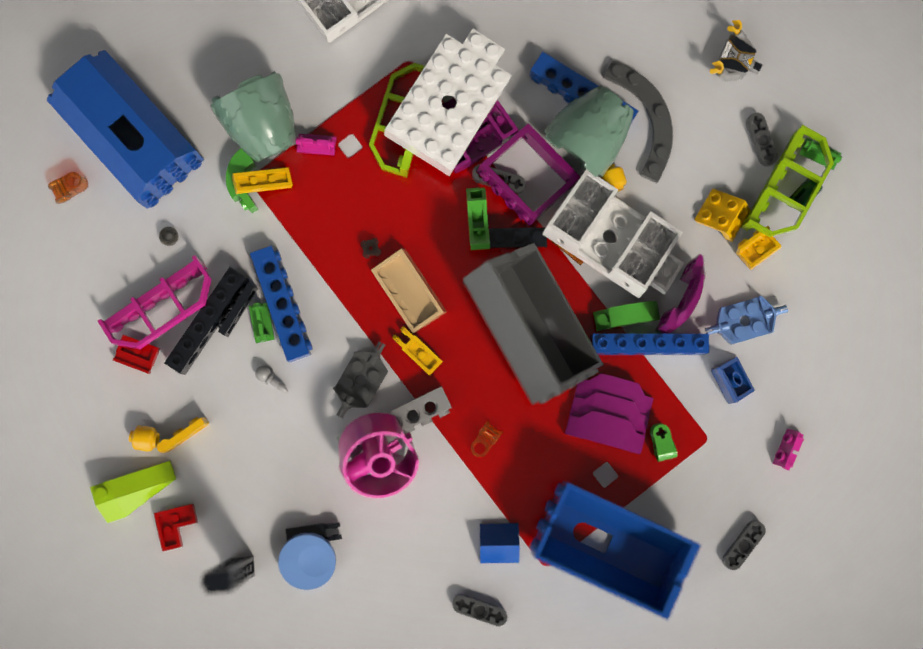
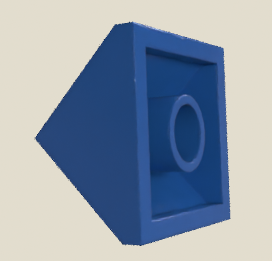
[711,357,755,404]
[480,523,520,563]

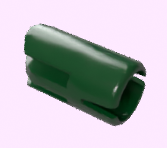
[788,178,823,208]

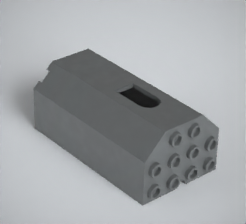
[463,243,604,405]

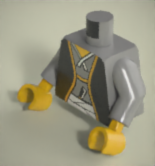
[710,20,763,82]

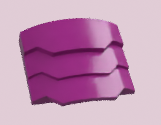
[442,97,519,174]
[655,254,705,334]
[564,373,653,454]

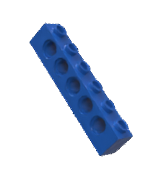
[529,51,639,123]
[250,245,313,363]
[590,334,709,355]

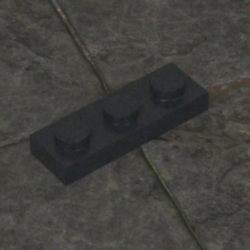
[489,227,547,249]
[218,282,258,337]

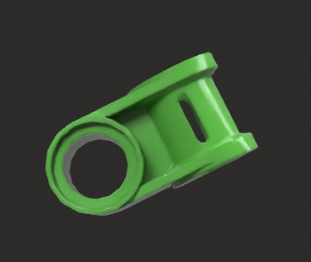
[650,423,677,462]

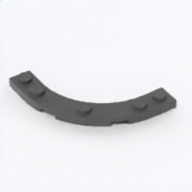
[604,60,673,183]

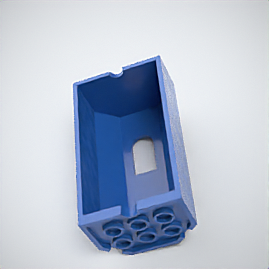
[47,50,204,209]
[530,480,701,620]

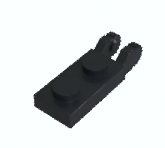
[285,522,342,541]

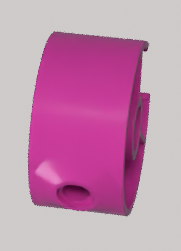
[338,413,419,498]

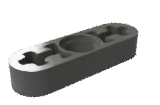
[746,113,778,167]
[472,164,526,195]
[722,521,766,570]
[452,594,507,626]

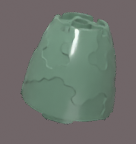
[210,71,296,162]
[544,85,634,177]

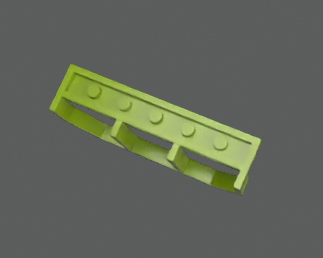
[369,63,425,177]
[741,124,834,237]

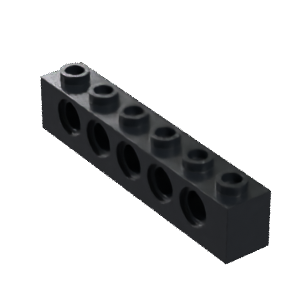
[164,267,250,375]
[202,556,255,594]

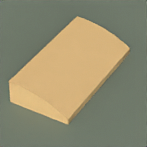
[371,248,447,333]

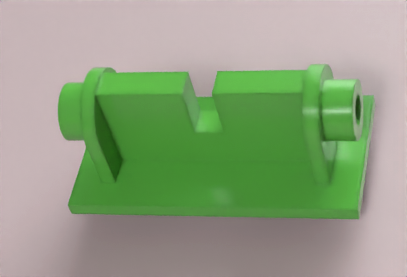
[799,138,842,170]
[249,302,275,343]

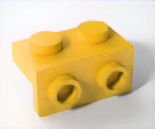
[736,226,782,270]

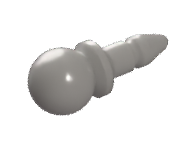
[255,366,288,392]

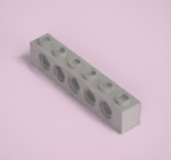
[336,386,452,458]

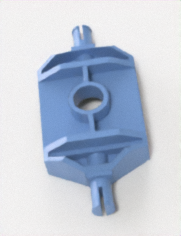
[705,296,788,345]

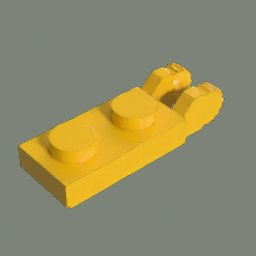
[392,326,443,376]
[156,417,209,453]

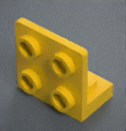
[695,189,751,242]

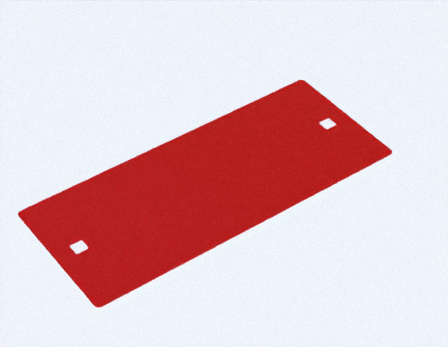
[257,61,707,566]

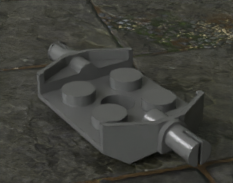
[333,341,388,419]

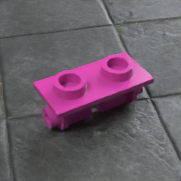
[296,133,336,155]
[772,429,804,471]

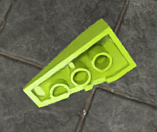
[90,461,177,523]

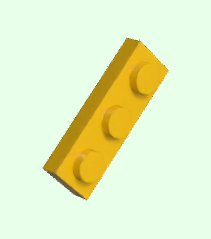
[232,168,293,194]

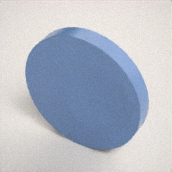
[278,533,336,590]

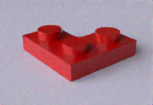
[154,503,198,552]

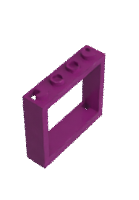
[477,123,580,226]

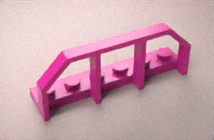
[97,255,212,349]

